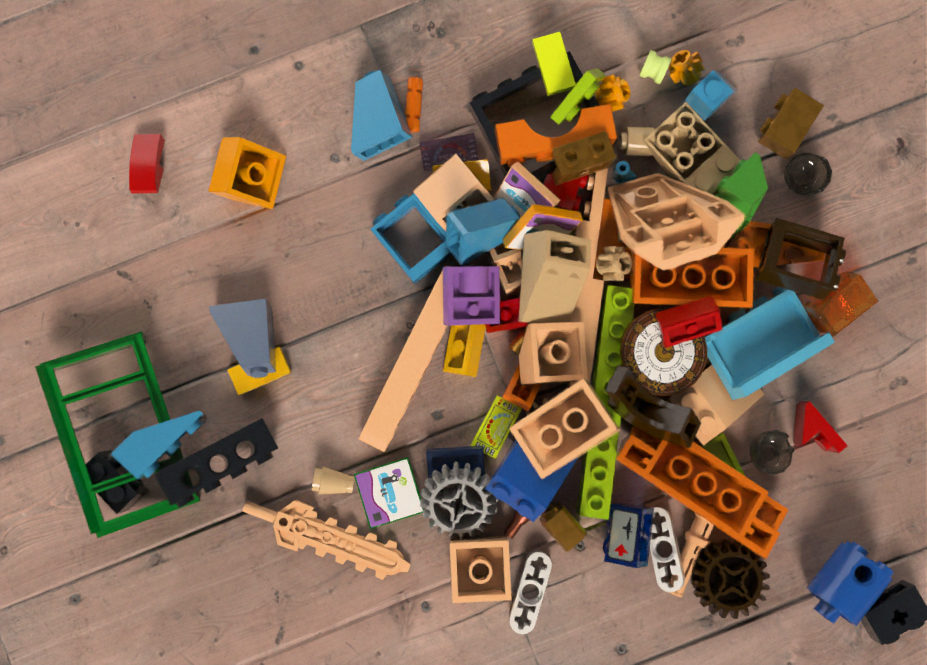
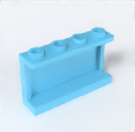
[704,287,835,400]

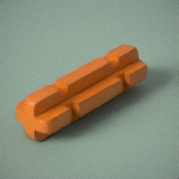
[405,77,423,133]

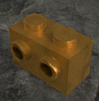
[758,88,824,159]

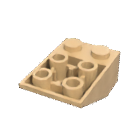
[643,102,741,195]
[519,230,592,324]

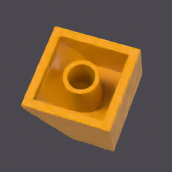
[208,137,286,209]

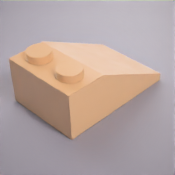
[662,363,764,445]
[509,378,621,479]

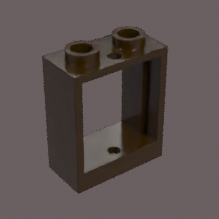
[755,218,846,300]

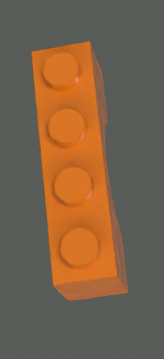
[495,104,617,167]

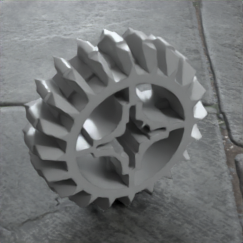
[420,462,498,540]

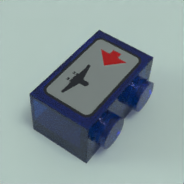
[603,503,654,568]

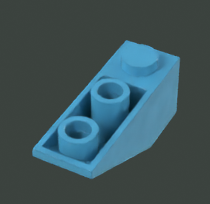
[111,411,204,479]

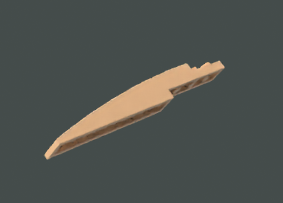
[567,168,608,389]

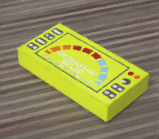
[470,396,522,459]

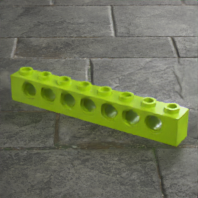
[576,285,635,520]

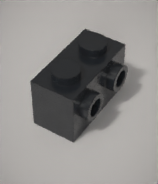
[86,450,149,514]

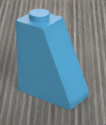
[351,70,413,161]
[679,70,737,122]
[445,198,520,266]

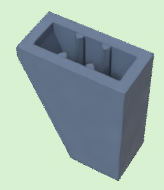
[209,299,276,378]

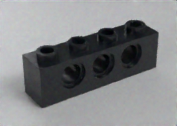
[153,418,278,508]

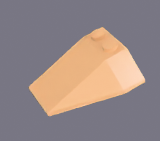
[608,173,745,270]

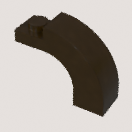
[605,366,701,448]

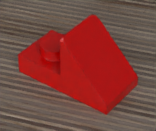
[485,298,531,333]
[793,401,848,453]

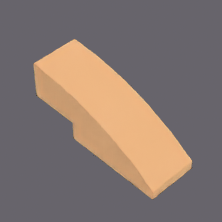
[488,243,523,300]

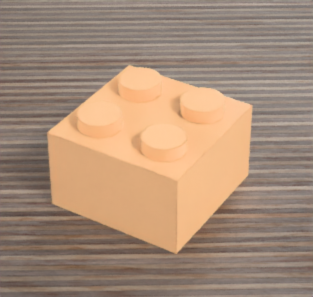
[450,536,512,603]

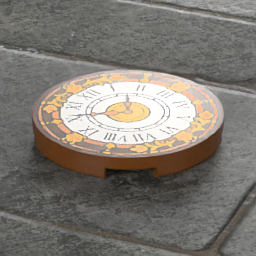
[620,308,707,396]

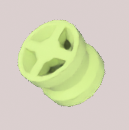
[639,50,671,84]

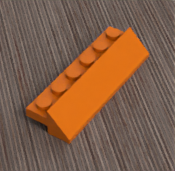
[616,425,789,559]

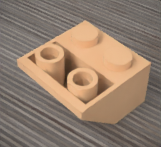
[413,154,495,231]

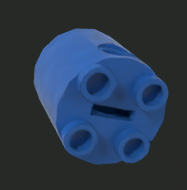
[806,541,894,627]

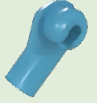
[612,161,637,183]

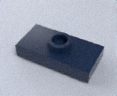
[426,446,485,479]

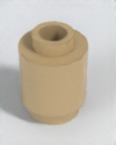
[619,127,655,156]

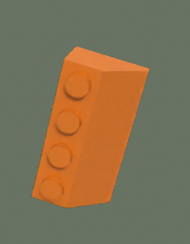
[629,248,754,308]

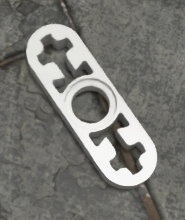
[644,507,685,592]
[509,550,552,634]

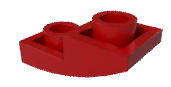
[129,134,165,194]

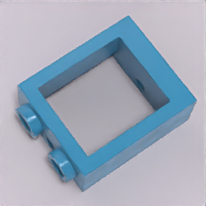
[370,193,452,284]

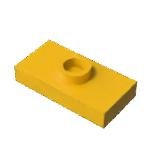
[228,347,292,396]

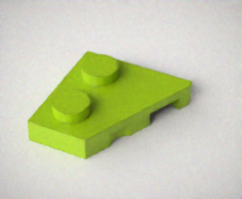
[550,68,606,125]

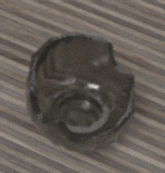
[784,152,832,196]
[749,430,794,475]

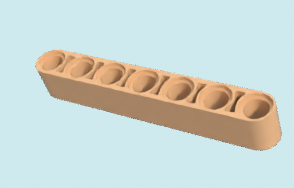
[359,265,450,452]

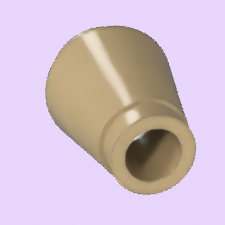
[311,466,354,495]

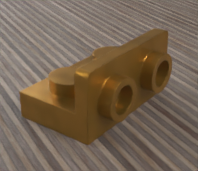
[552,132,616,185]

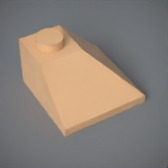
[519,322,588,385]

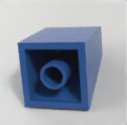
[485,439,578,522]

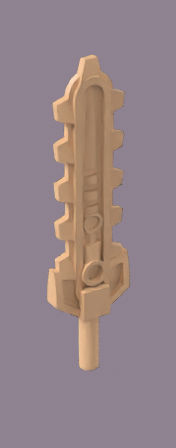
[243,500,411,580]

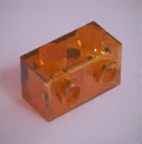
[803,271,879,337]

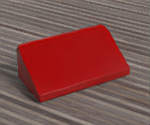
[656,296,722,348]

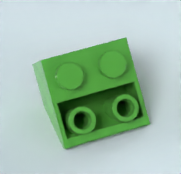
[715,152,768,240]

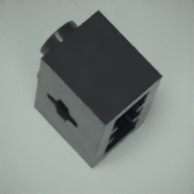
[861,580,927,645]

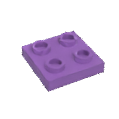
[443,266,500,326]

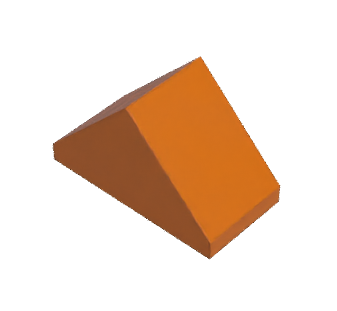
[501,364,541,411]

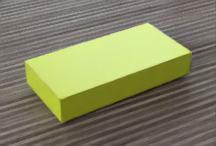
[532,32,576,96]

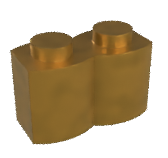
[539,501,587,552]

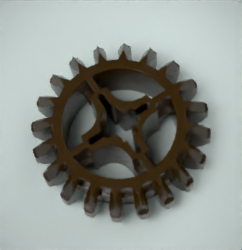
[690,539,770,619]

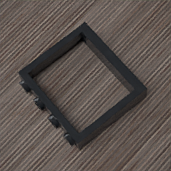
[470,51,618,184]

